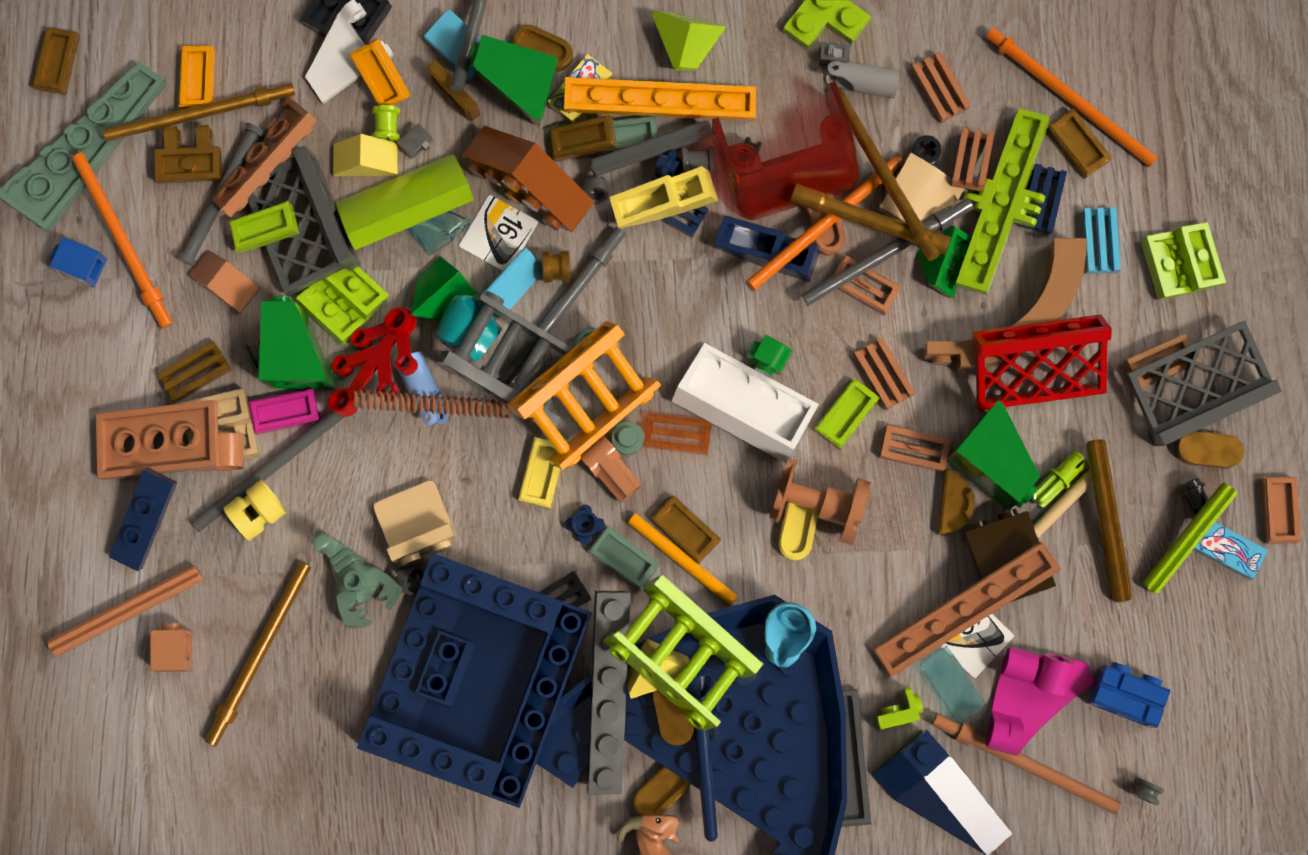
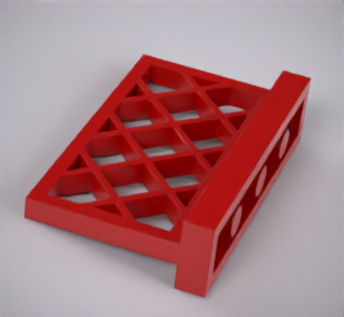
[972,314,1112,411]

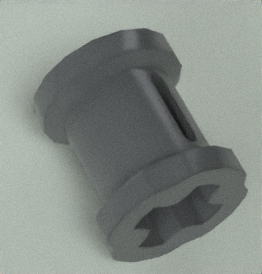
[682,146,715,175]

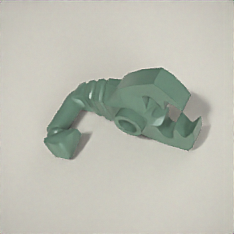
[311,530,402,629]

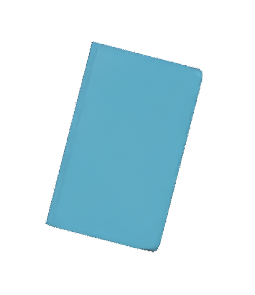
[424,9,481,80]
[483,248,543,310]

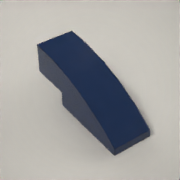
[714,216,820,282]

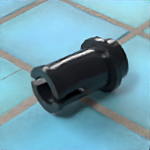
[1180,478,1208,516]

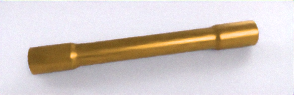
[790,184,951,255]

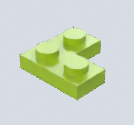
[783,0,872,50]

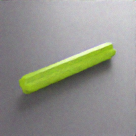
[1143,482,1238,594]

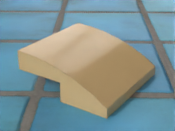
[879,153,964,233]
[180,388,261,460]

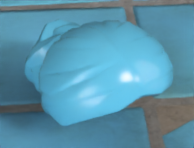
[765,602,816,667]

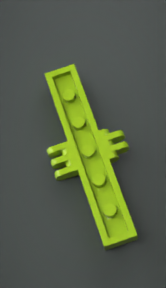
[956,108,1050,296]

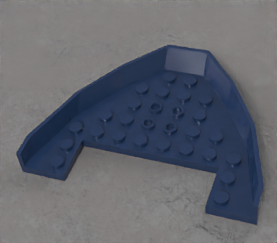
[536,594,847,855]

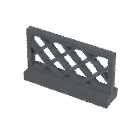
[248,146,361,296]
[1125,321,1282,446]

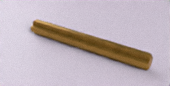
[1086,439,1133,602]

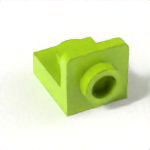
[874,687,923,731]

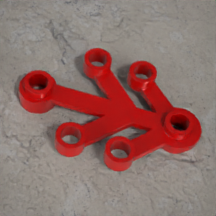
[328,307,418,417]

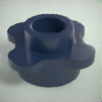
[655,150,682,178]
[565,505,605,544]

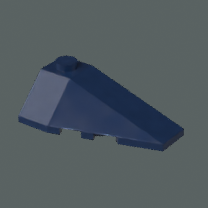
[872,730,1012,855]

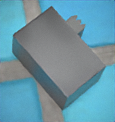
[819,42,851,67]
[398,123,433,159]

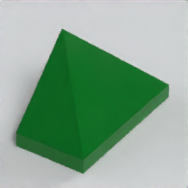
[916,226,972,298]

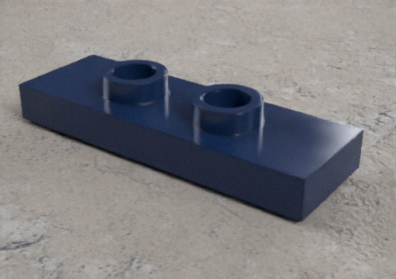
[109,468,177,571]

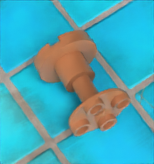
[769,459,871,545]

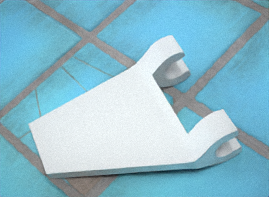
[305,0,394,104]

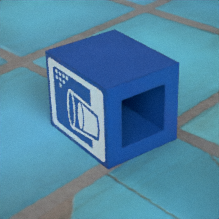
[49,237,107,288]

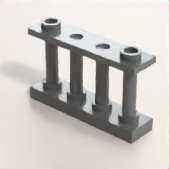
[436,291,577,427]

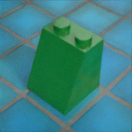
[469,35,558,126]
[258,296,336,390]
[947,400,1040,511]

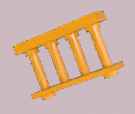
[506,321,661,470]

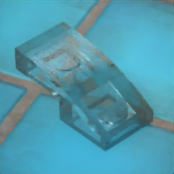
[920,646,986,724]

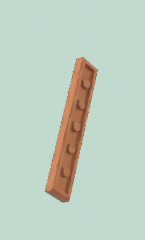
[873,541,1062,677]

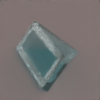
[407,211,471,256]

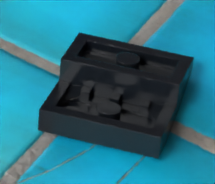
[300,0,392,45]

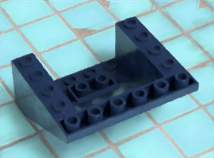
[357,553,592,808]

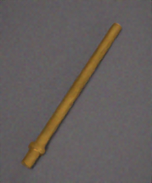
[830,87,940,261]

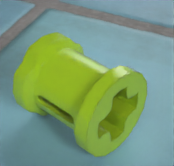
[371,105,401,143]

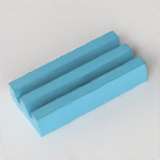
[1082,207,1121,274]

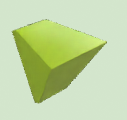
[651,10,727,72]

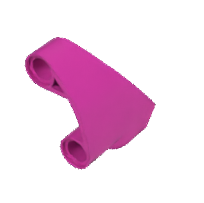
[986,646,1096,756]

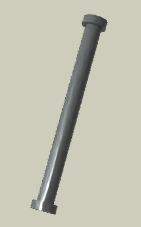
[176,123,265,267]

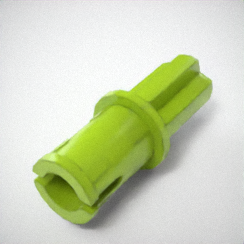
[1031,450,1089,507]

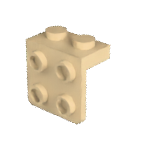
[374,481,458,567]

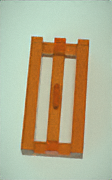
[643,413,712,455]

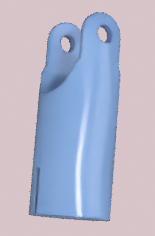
[398,352,449,425]

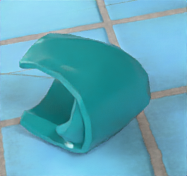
[435,295,502,362]

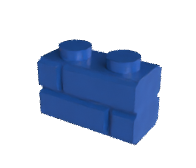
[1087,662,1170,728]

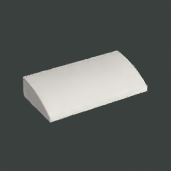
[671,343,819,463]

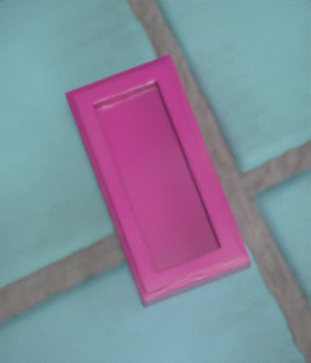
[249,388,320,435]

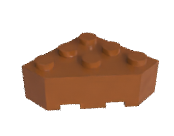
[462,125,594,232]

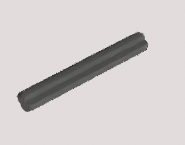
[590,120,713,176]

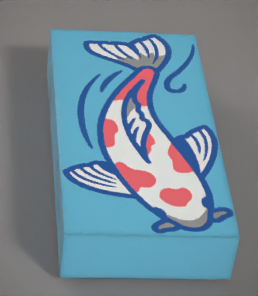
[1193,522,1268,580]

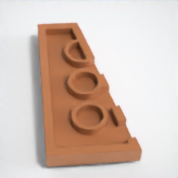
[212,96,317,217]

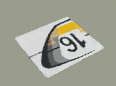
[459,195,538,271]
[941,614,1014,678]

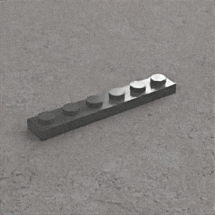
[586,590,631,795]

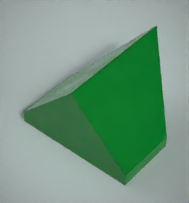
[411,256,477,320]

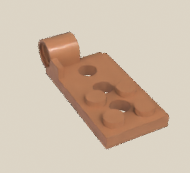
[96,400,244,480]

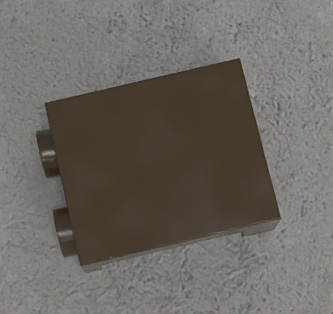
[960,508,1056,602]

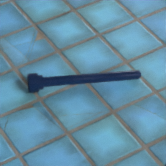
[685,676,718,842]

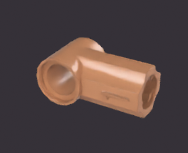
[580,435,642,504]

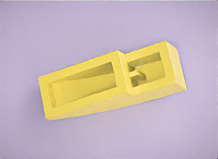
[609,166,718,228]

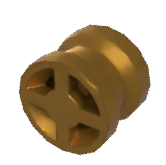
[543,250,570,283]

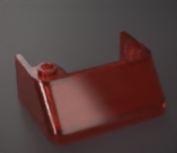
[712,81,860,220]

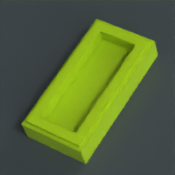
[229,201,299,254]
[814,378,880,450]

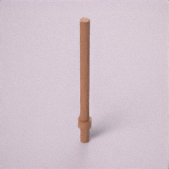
[932,713,1121,814]

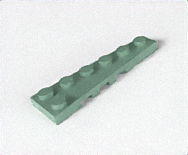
[0,62,168,233]

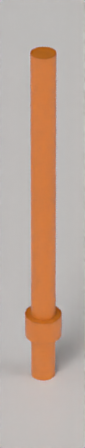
[72,152,173,329]

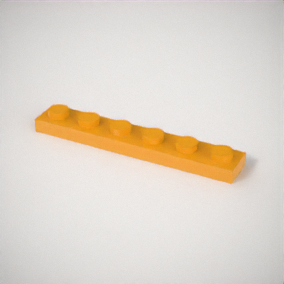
[564,77,756,121]

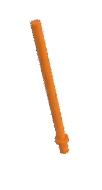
[986,27,1158,167]
[745,155,904,292]

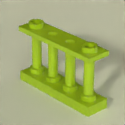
[603,575,763,731]

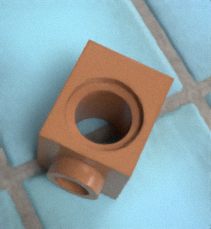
[150,623,192,672]

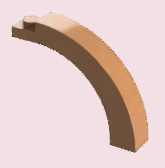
[923,238,1087,373]

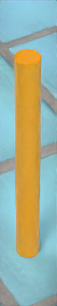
[628,513,738,606]

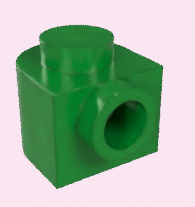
[746,334,793,378]

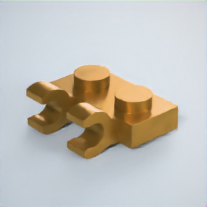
[155,125,222,184]

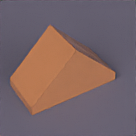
[189,250,260,314]

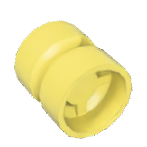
[223,479,287,541]

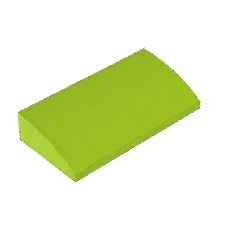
[336,153,474,250]

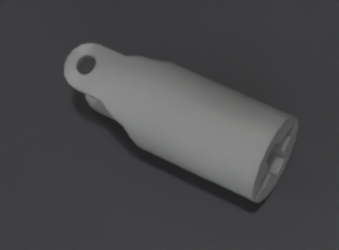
[825,61,900,99]

